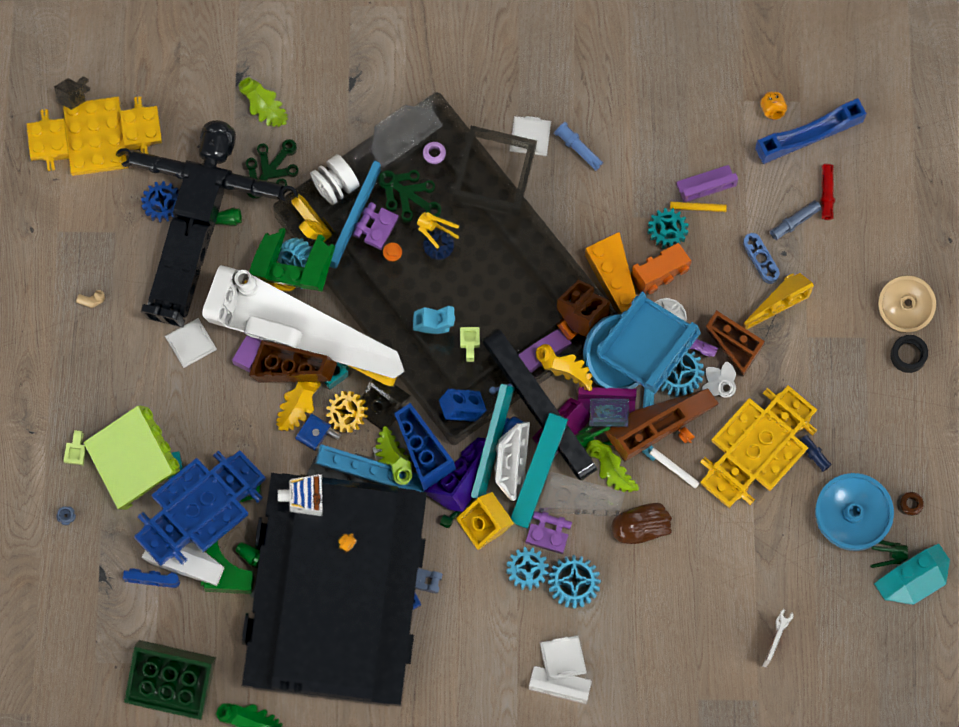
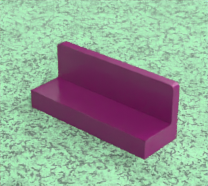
[578,387,637,415]
[532,397,591,456]

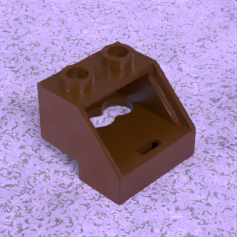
[557,280,610,337]

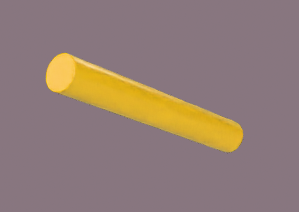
[670,202,727,212]

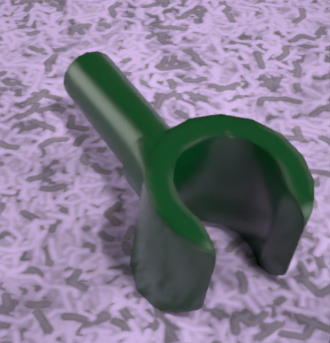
[440,511,461,528]

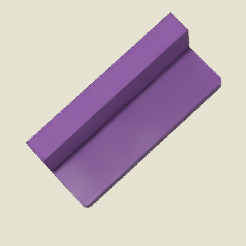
[677,165,738,202]

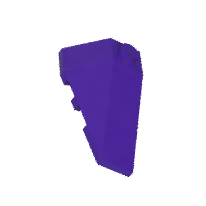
[424,437,486,512]

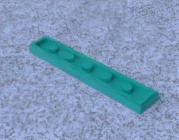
[471,384,514,498]
[511,412,569,529]

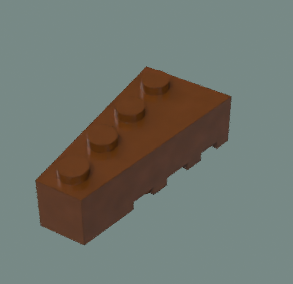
[249,340,337,383]

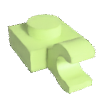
[460,327,480,362]
[63,430,87,466]

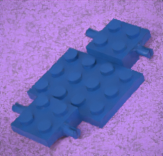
[134,450,266,566]

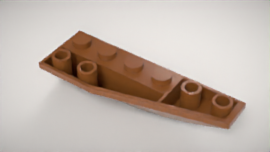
[604,388,719,462]

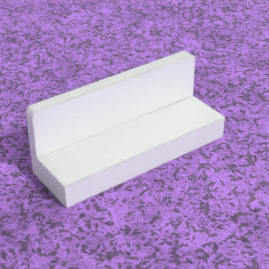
[529,666,591,704]

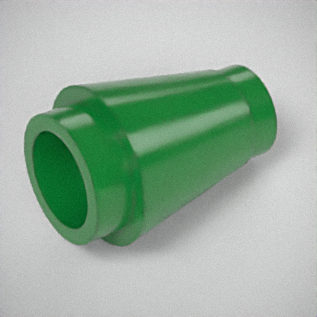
[216,207,242,226]
[236,542,260,568]

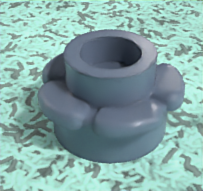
[56,507,76,525]

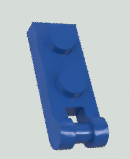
[123,568,180,588]

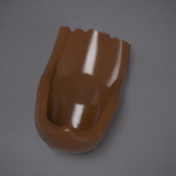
[611,503,672,544]

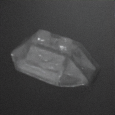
[372,105,443,168]

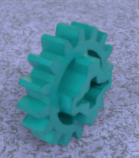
[648,208,689,249]

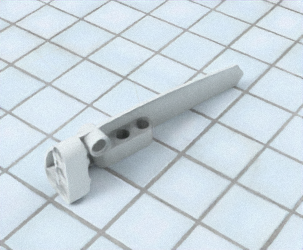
[202,265,405,379]

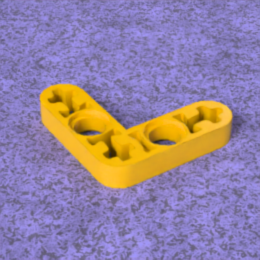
[291,194,332,242]

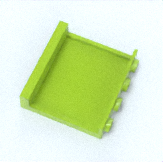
[83,406,180,510]

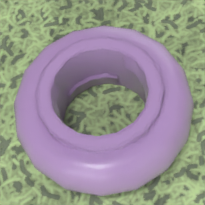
[423,142,446,164]

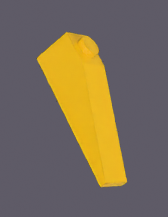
[742,273,814,329]

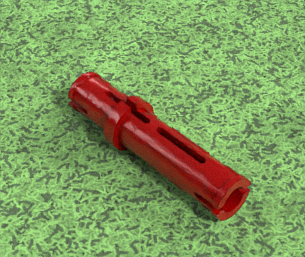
[820,164,835,220]

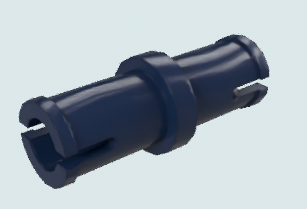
[800,434,832,472]

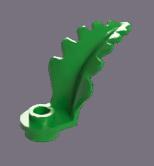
[216,703,283,727]

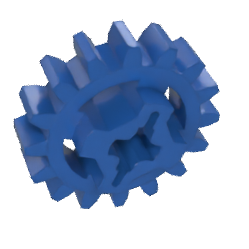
[141,181,179,223]

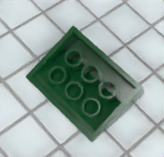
[124,640,216,720]

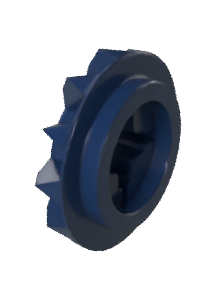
[424,230,454,260]

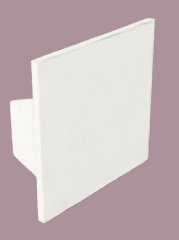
[510,116,551,156]
[165,318,217,368]
[540,636,587,680]

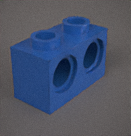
[439,389,487,421]

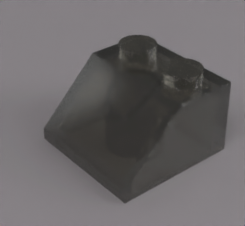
[356,379,411,430]

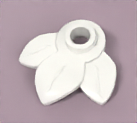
[702,362,736,398]

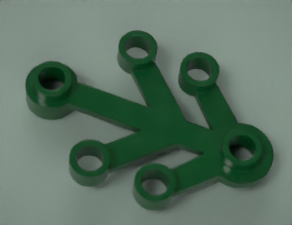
[246,139,299,199]
[378,170,441,222]

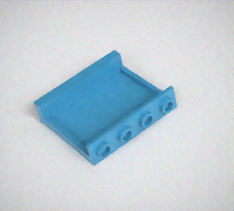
[596,291,701,394]

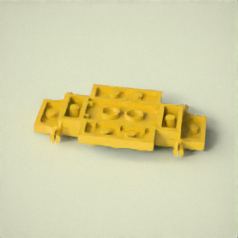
[26,96,162,176]
[700,385,817,509]

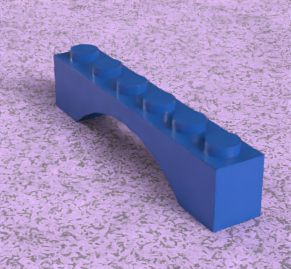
[755,98,866,164]

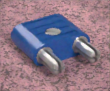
[296,414,341,451]

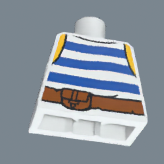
[278,475,322,516]

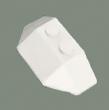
[494,422,530,501]

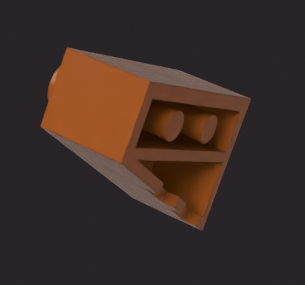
[706,310,765,377]

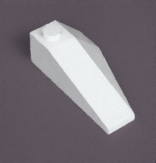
[142,541,224,586]

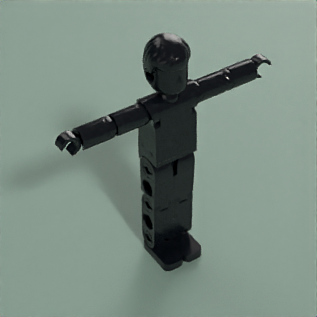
[116,120,298,327]

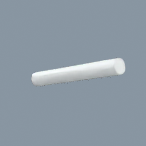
[649,448,700,489]

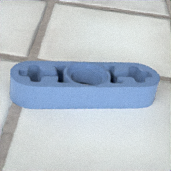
[743,233,780,284]

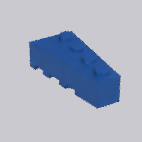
[394,403,456,491]

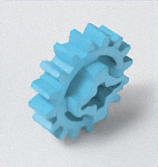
[506,547,549,591]

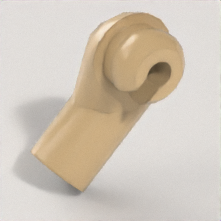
[76,290,105,308]

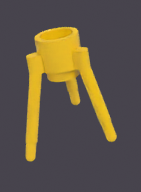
[417,212,459,248]

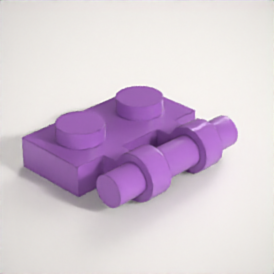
[353,202,399,250]
[689,339,718,357]
[526,511,572,554]

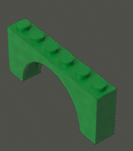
[201,484,261,594]

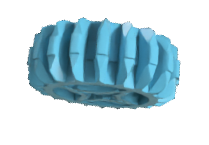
[277,237,312,289]
[661,350,704,397]
[548,555,601,609]

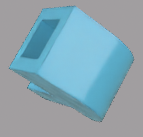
[413,306,455,334]

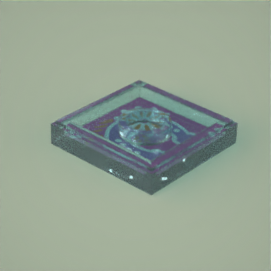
[589,398,629,427]

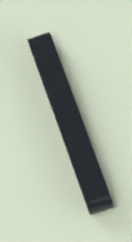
[482,329,597,481]

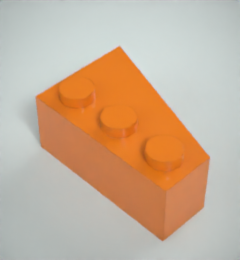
[631,243,691,295]

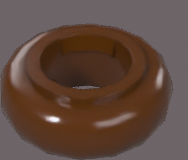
[900,492,924,516]

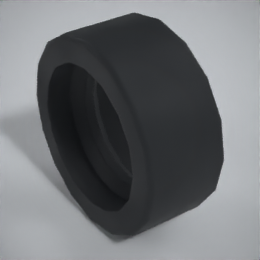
[890,335,928,373]

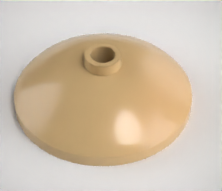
[878,275,936,332]

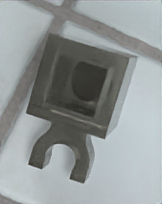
[54,76,90,110]

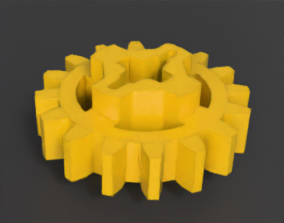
[326,391,368,433]

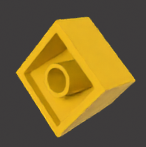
[456,492,514,550]

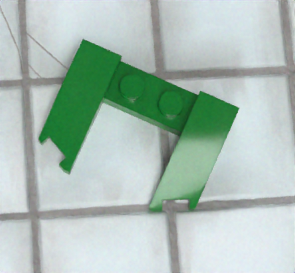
[249,228,335,292]

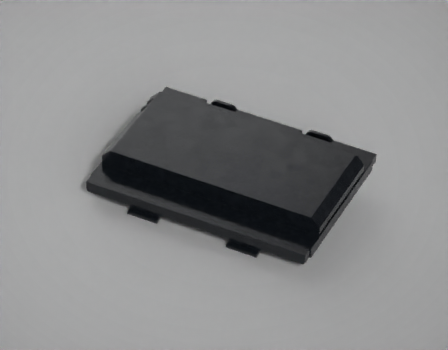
[242,473,427,707]

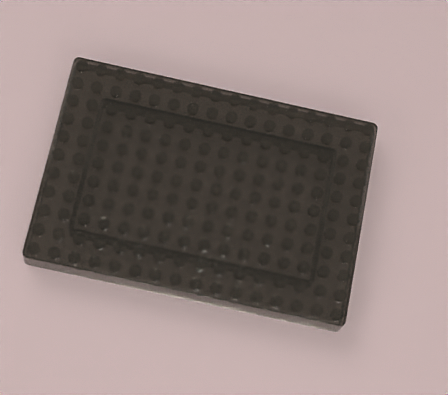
[273,92,618,445]

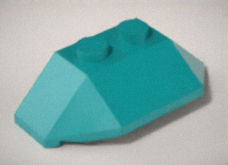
[874,543,950,605]

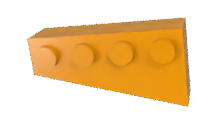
[585,232,636,314]

